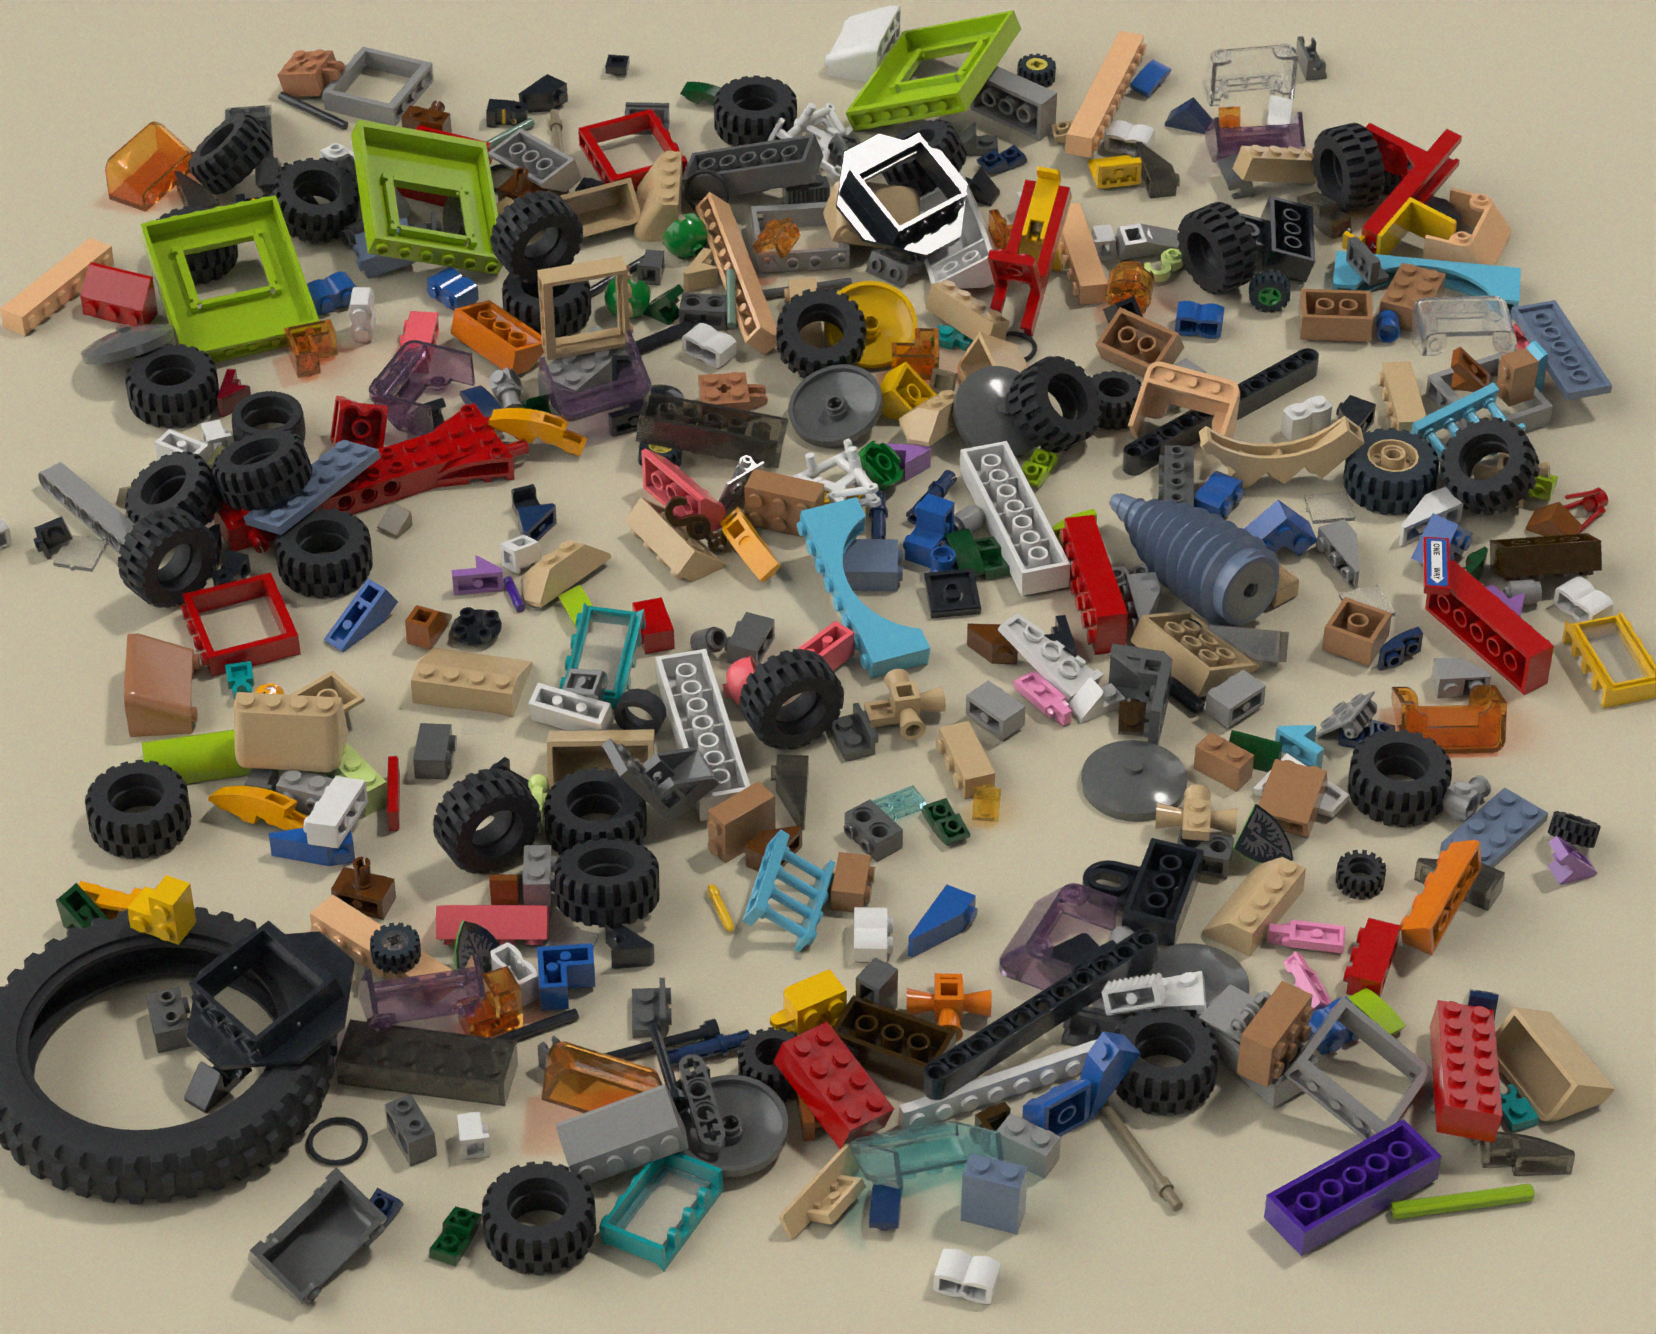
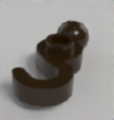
[665,495,727,552]

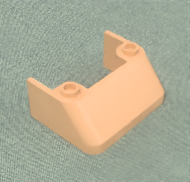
[1423,188,1511,265]
[1128,361,1240,438]

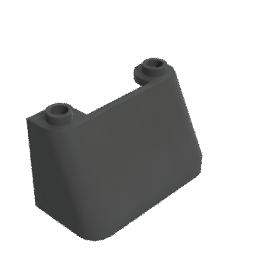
[248,1167,387,1305]

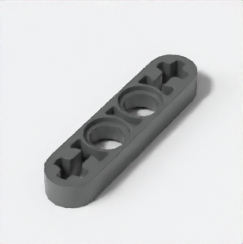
[679,1054,725,1153]

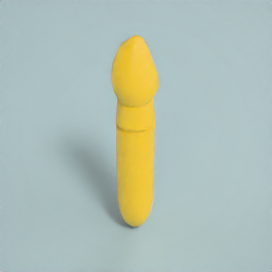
[707,884,734,932]

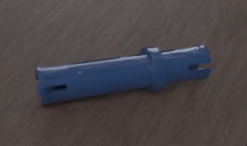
[906,470,957,524]
[869,491,888,539]
[667,1029,750,1068]

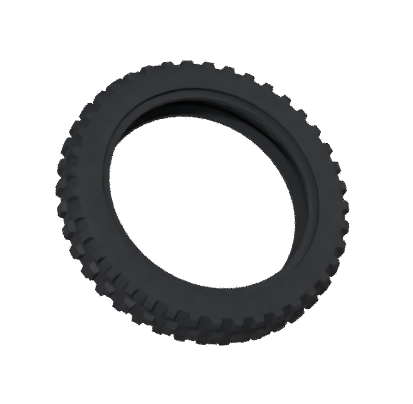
[0,907,338,1204]

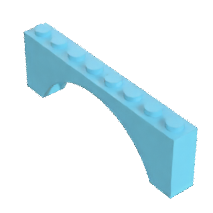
[1332,251,1521,319]
[797,497,930,678]

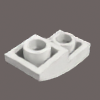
[1266,95,1292,133]

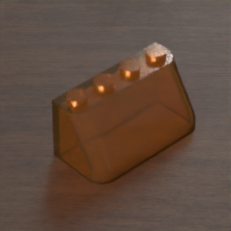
[105,121,194,212]
[541,1041,663,1113]

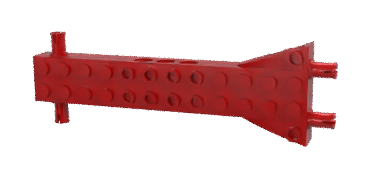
[214,403,529,554]

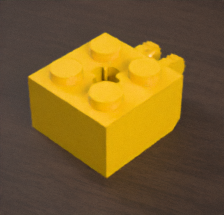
[770,969,847,1036]

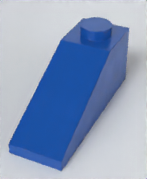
[323,578,398,653]
[268,828,355,866]
[908,884,978,958]
[1080,1031,1141,1120]

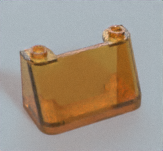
[1391,685,1507,754]

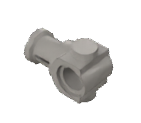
[488,367,524,408]
[1443,775,1491,821]

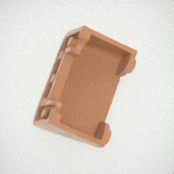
[124,633,200,737]

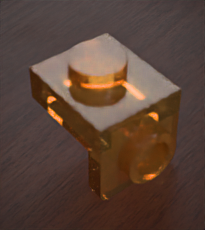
[1218,106,1241,134]

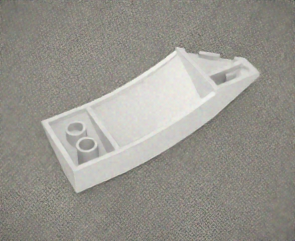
[919,170,996,289]

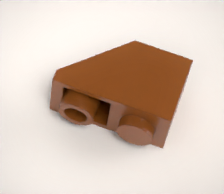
[405,605,452,650]

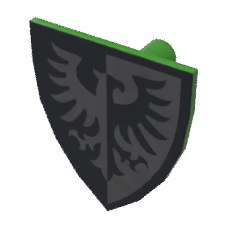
[1233,804,1294,863]
[454,920,499,989]

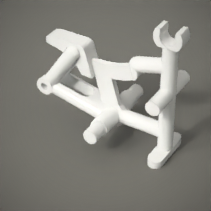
[768,103,853,183]
[792,438,881,507]

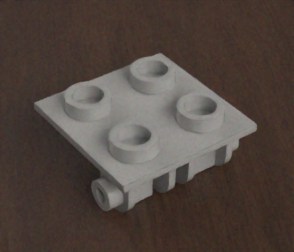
[719,455,764,508]
[1315,691,1377,739]
[1198,984,1271,1042]

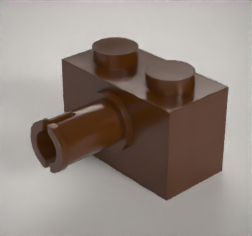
[401,100,452,133]
[497,167,550,204]
[331,856,396,920]

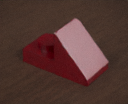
[217,369,251,417]

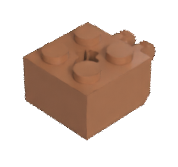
[277,49,346,97]
[698,372,768,427]

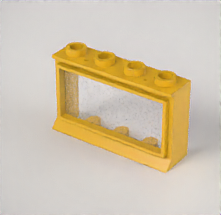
[1562,611,1656,708]

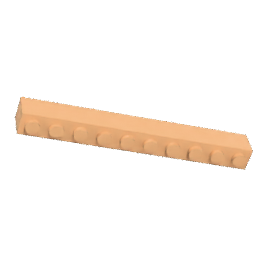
[1065,31,1147,158]
[695,192,777,355]

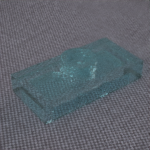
[872,785,926,821]

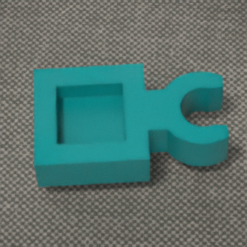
[931,324,974,351]
[225,661,254,700]
[1501,1084,1539,1133]

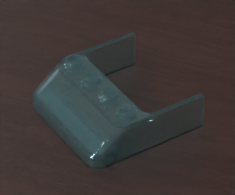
[850,1121,1004,1189]

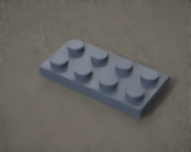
[1440,787,1548,876]

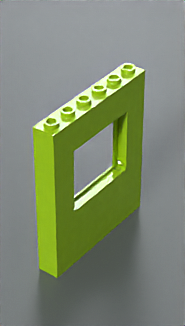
[845,10,1021,131]
[351,119,503,275]
[141,195,321,363]

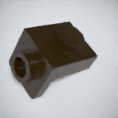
[1118,698,1146,735]
[973,1101,1011,1151]

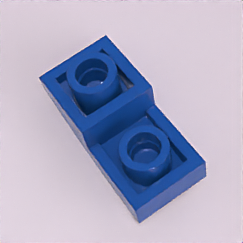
[1130,59,1172,98]

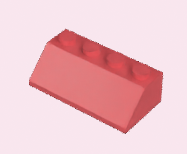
[642,449,726,532]
[436,905,551,945]

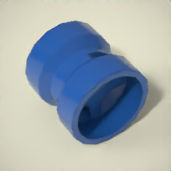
[1376,310,1400,343]
[930,546,955,572]

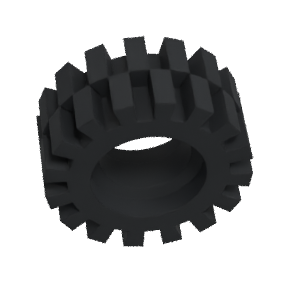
[1548,811,1601,848]
[1335,850,1386,900]

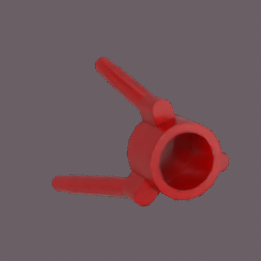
[1564,487,1608,533]

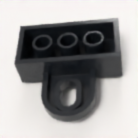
[1239,196,1315,282]
[1082,838,1204,946]

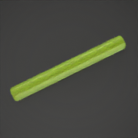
[1391,1184,1535,1219]

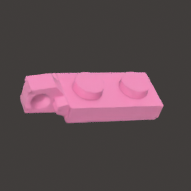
[1014,670,1072,726]
[1267,920,1345,954]
[1284,951,1332,1011]

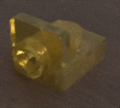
[972,784,1001,822]

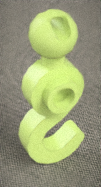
[1144,249,1183,282]
[528,774,549,834]

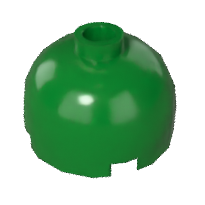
[662,213,708,258]
[604,278,651,320]
[858,441,903,490]

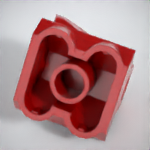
[330,396,388,449]

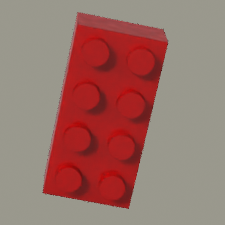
[774,1022,894,1149]

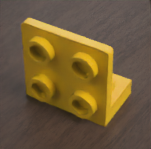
[1087,155,1142,189]

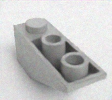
[1115,223,1179,260]
[1316,519,1360,591]
[1122,572,1161,633]

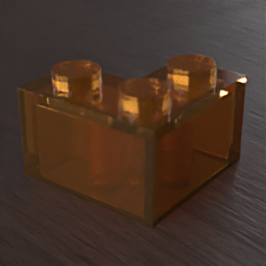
[284,319,338,378]
[891,328,939,381]
[457,966,523,1044]

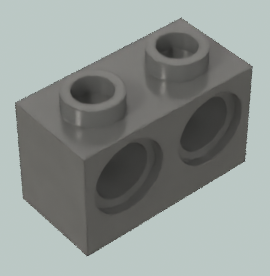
[679,292,727,331]
[843,799,903,862]
[1177,829,1234,879]
[385,1094,437,1166]

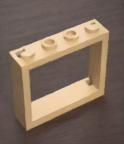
[537,256,633,360]

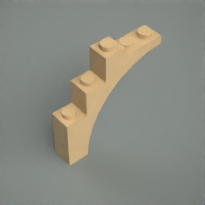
[1199,416,1364,490]

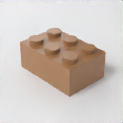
[1379,263,1446,335]
[1299,289,1373,342]
[1095,307,1184,377]
[744,469,824,537]
[1237,981,1314,1088]

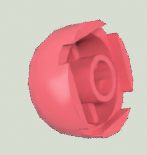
[722,656,756,706]

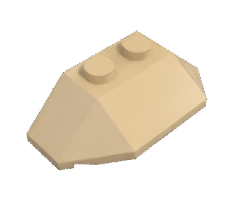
[899,390,956,447]
[522,541,611,608]

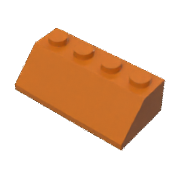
[450,300,544,375]
[1400,840,1482,955]

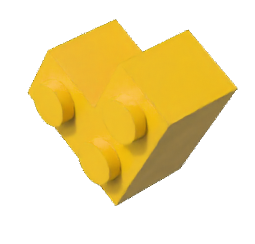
[127,875,196,945]

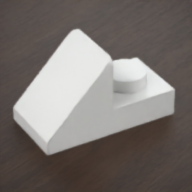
[1068,678,1125,723]

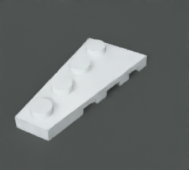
[998,613,1104,702]
[1093,971,1207,1017]

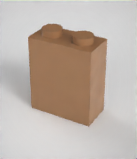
[1258,759,1328,838]
[707,781,776,863]

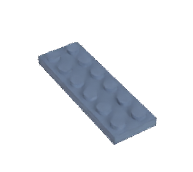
[1511,300,1612,401]
[244,440,381,535]

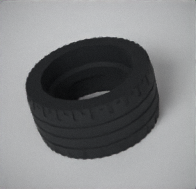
[231,391,306,443]

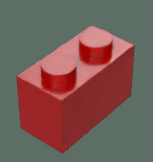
[632,597,675,654]

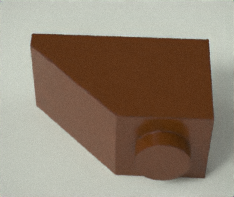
[967,623,1018,664]
[744,825,802,872]

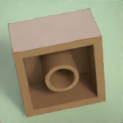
[1322,597,1392,666]

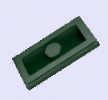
[1229,730,1283,772]

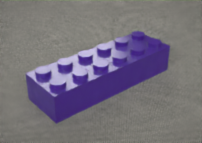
[1264,1119,1442,1256]

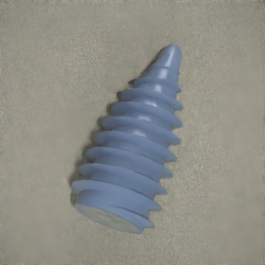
[1109,493,1280,628]

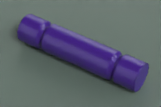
[503,576,526,612]

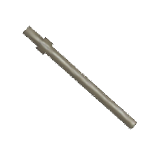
[549,109,569,194]
[1100,1101,1183,1211]

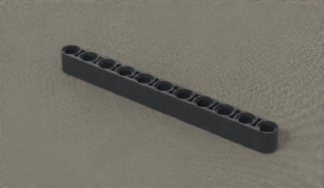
[1122,348,1319,476]
[923,928,1159,1100]

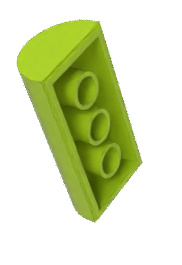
[142,729,252,784]

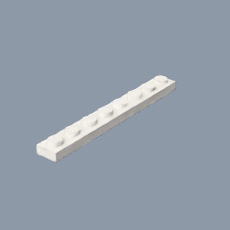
[899,1039,1097,1133]

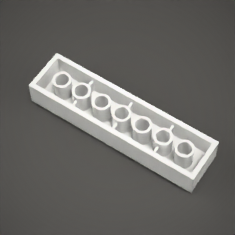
[960,441,1070,596]
[655,649,750,821]

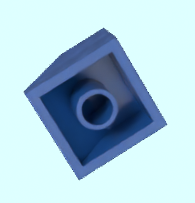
[1022,1080,1091,1137]

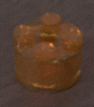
[1105,261,1155,314]

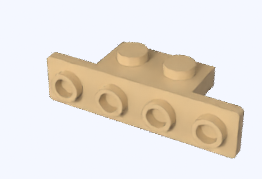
[779,1143,866,1239]

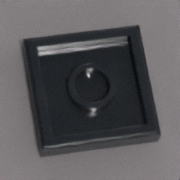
[924,568,981,618]

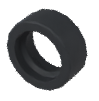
[614,688,666,735]

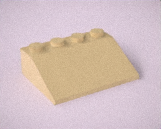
[1130,610,1260,697]
[411,648,532,717]

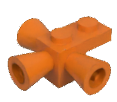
[906,973,991,1042]

